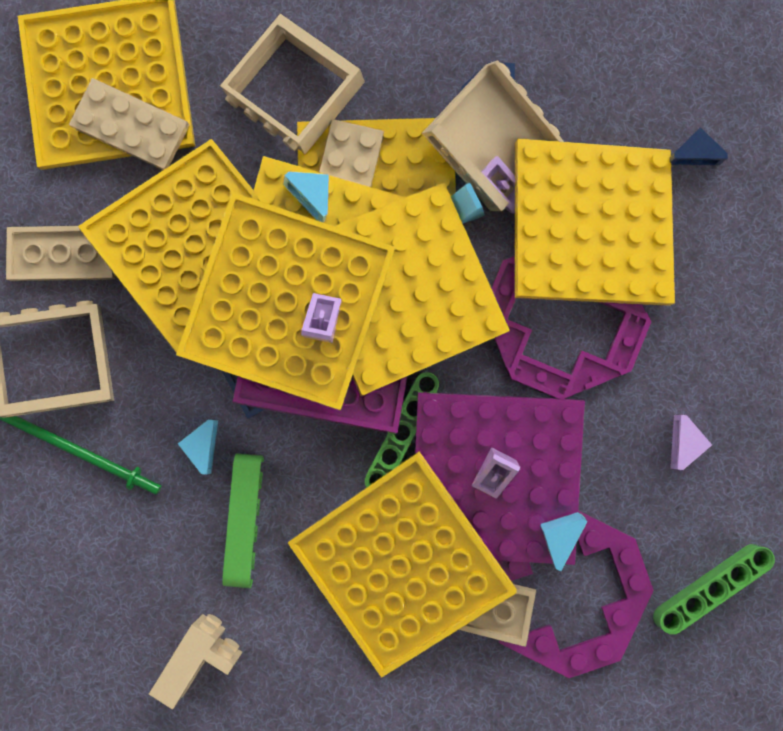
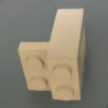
[149,614,242,709]

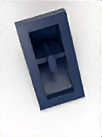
[670,127,728,165]

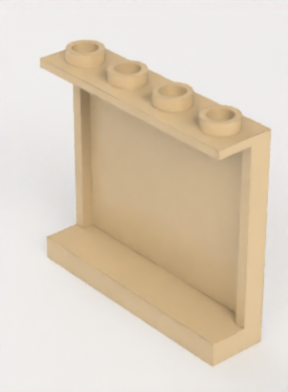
[422,60,564,211]

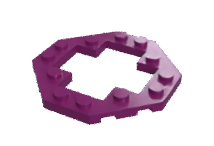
[491,256,651,399]
[497,511,654,678]

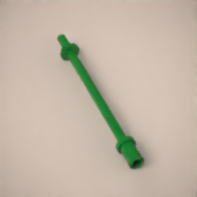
[0,416,162,495]

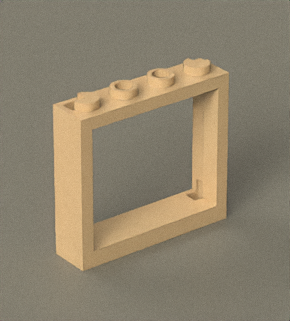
[220,14,365,154]
[0,301,114,418]

